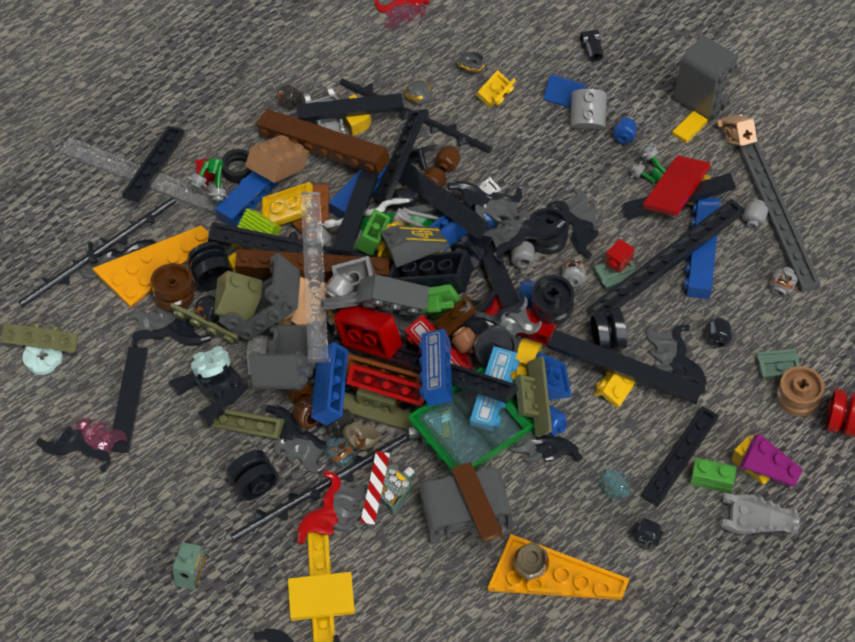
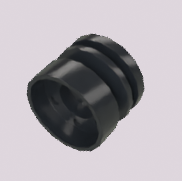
[187,241,234,291]

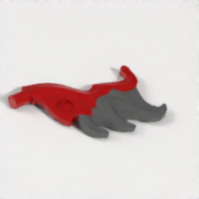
[296,470,366,544]

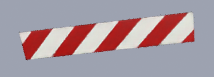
[360,451,390,525]

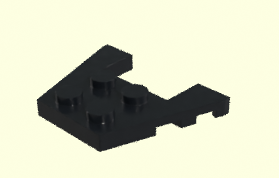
[168,364,249,427]

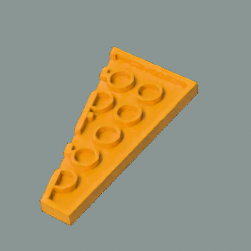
[92,225,209,308]
[487,534,629,600]

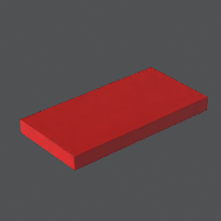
[643,155,710,216]

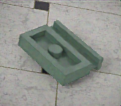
[594,260,636,291]
[756,349,800,381]

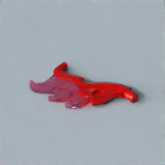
[374,0,430,28]

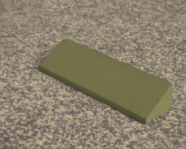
[203,406,285,439]

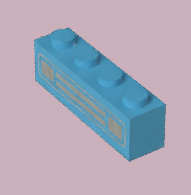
[470,346,519,432]

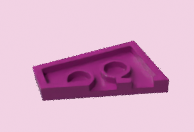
[739,434,803,487]

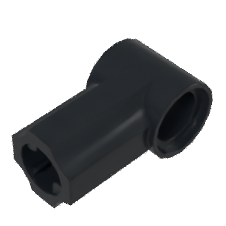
[580,29,604,62]

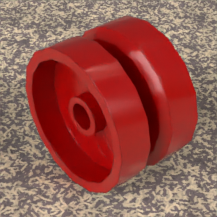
[825,388,855,437]

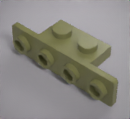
[170,303,240,344]
[1,323,79,353]
[515,356,552,437]
[343,388,413,431]

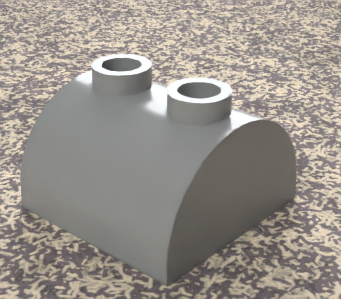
[570,89,607,129]
[332,256,375,295]

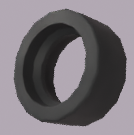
[222,149,252,184]

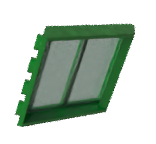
[408,367,535,475]

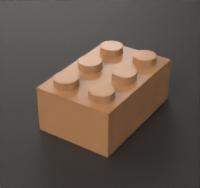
[245,135,309,183]

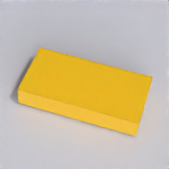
[672,111,708,144]

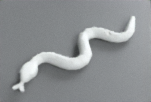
[317,198,409,228]

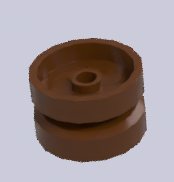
[151,263,195,312]

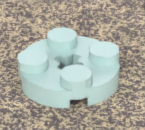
[23,346,63,375]
[191,346,231,378]

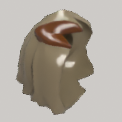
[342,420,382,450]
[513,543,549,581]

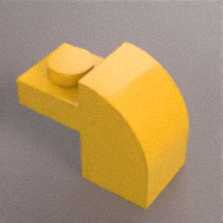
[344,94,372,136]
[511,339,542,380]

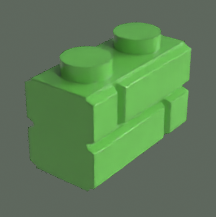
[355,210,390,255]
[690,457,737,494]

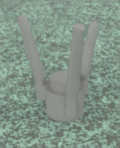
[393,208,439,226]

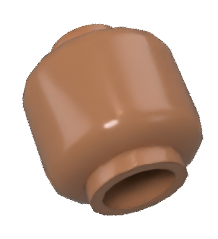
[451,325,475,355]

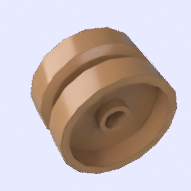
[776,366,824,417]

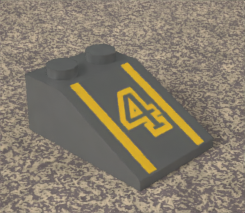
[381,225,450,268]

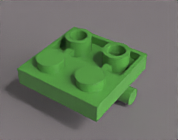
[418,284,461,318]

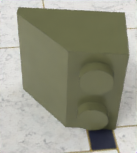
[214,271,262,320]

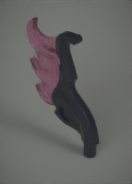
[36,418,127,473]

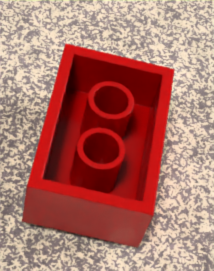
[333,306,403,360]

